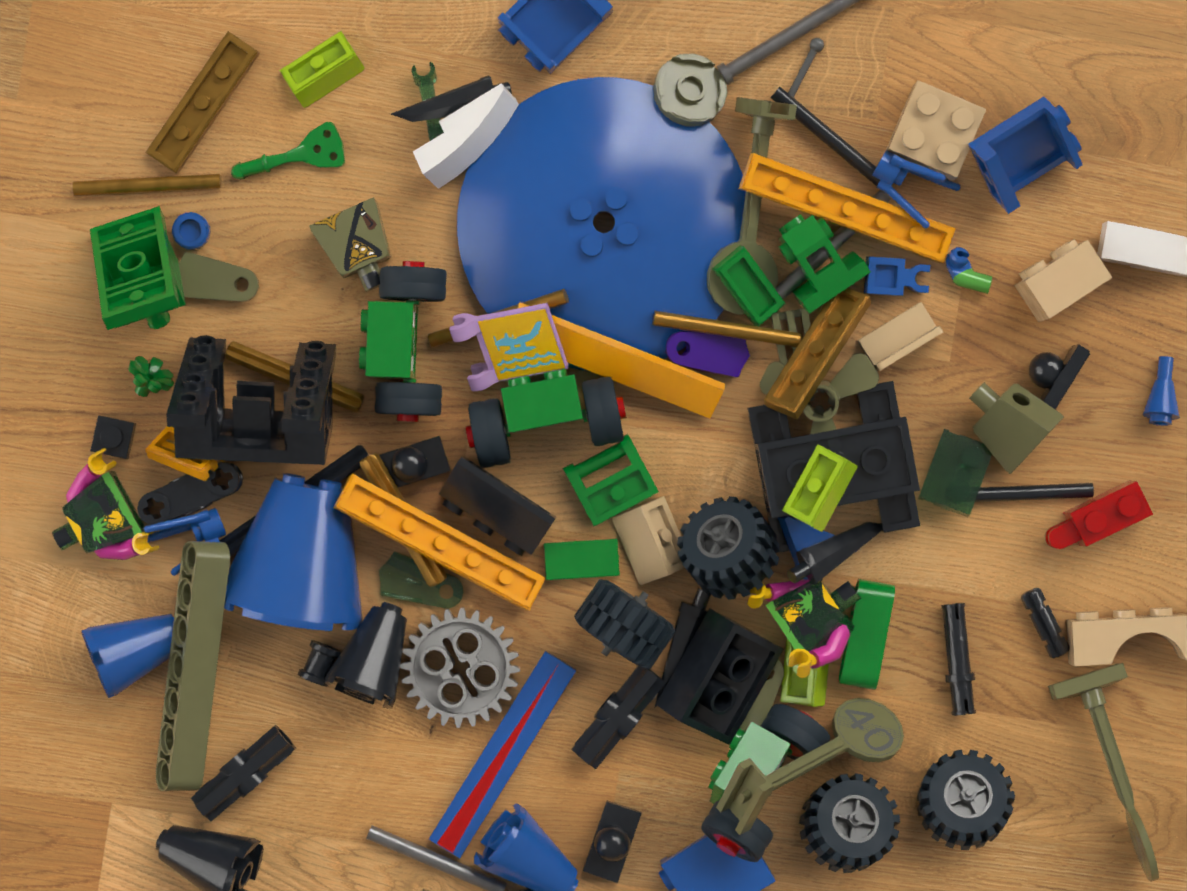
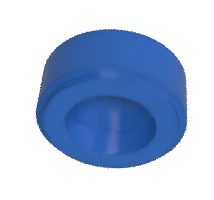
[172,212,211,250]

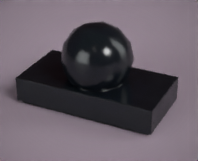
[1029,344,1090,410]
[379,436,451,488]
[583,800,642,883]

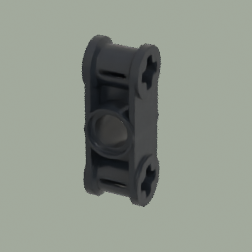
[137,462,243,525]

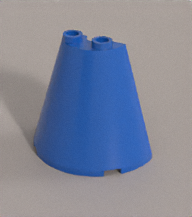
[224,473,363,631]

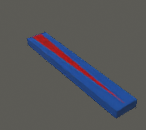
[429,651,576,858]

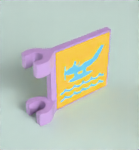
[449,303,568,391]

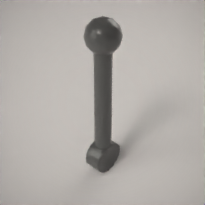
[788,38,824,98]

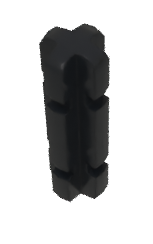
[1021,588,1070,658]

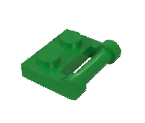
[563,433,659,526]

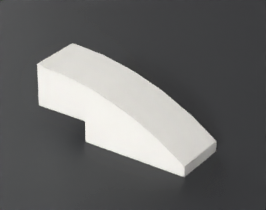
[413,83,519,189]
[1097,221,1187,277]

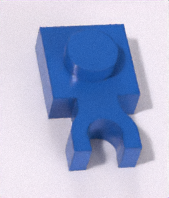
[864,256,930,296]

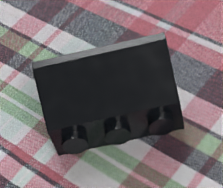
[439,457,556,556]
[656,608,784,745]

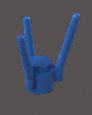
[872,150,961,228]
[144,508,226,576]

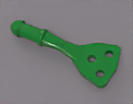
[231,122,345,180]

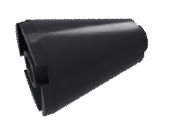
[323,602,407,709]
[156,825,264,891]

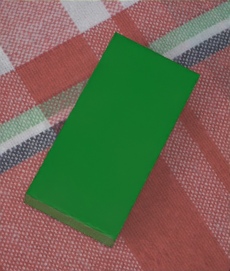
[712,245,786,326]
[544,538,620,580]

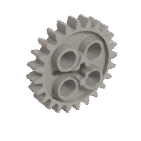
[400,607,520,728]

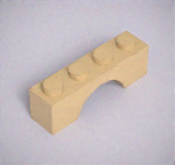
[1066,607,1187,666]

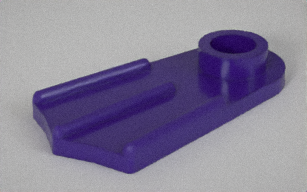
[666,331,750,377]

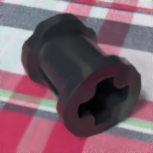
[298,640,341,687]

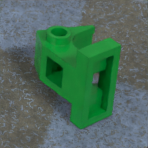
[778,214,871,314]

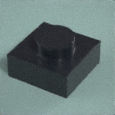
[90,415,136,459]

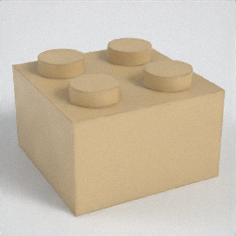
[886,80,986,181]
[1014,239,1113,322]

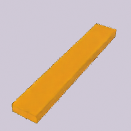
[738,153,956,263]
[517,302,725,419]
[333,474,545,611]

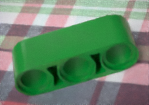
[838,578,895,690]

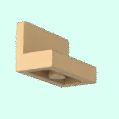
[857,302,943,372]
[612,496,685,585]

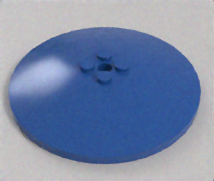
[457,77,746,371]

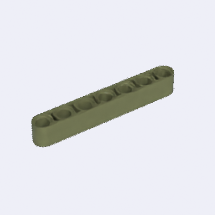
[156,541,230,791]

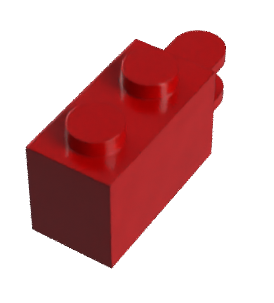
[1045,480,1153,549]

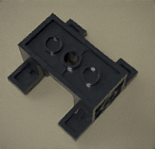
[166,335,336,465]
[747,381,920,553]

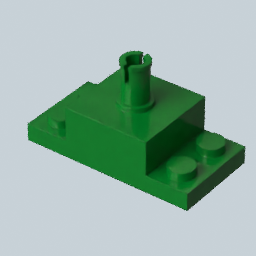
[90,206,186,330]

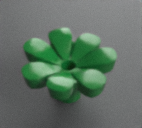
[128,356,174,397]

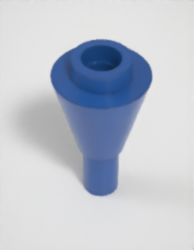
[1142,356,1180,426]

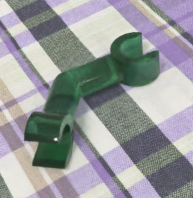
[411,62,444,141]

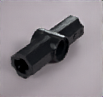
[572,666,665,769]
[191,725,296,821]

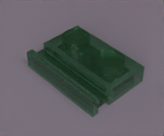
[918,429,992,517]

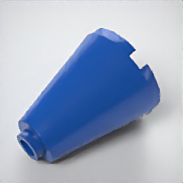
[81,614,174,698]
[474,803,579,891]

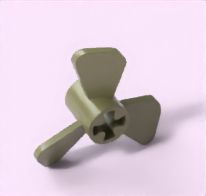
[760,353,879,434]

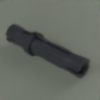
[941,603,976,716]

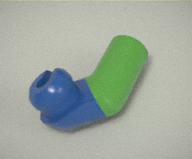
[946,247,992,294]

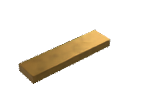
[145,31,260,174]
[764,288,872,420]

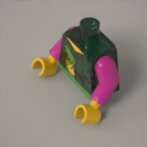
[52,448,159,560]
[747,580,861,678]

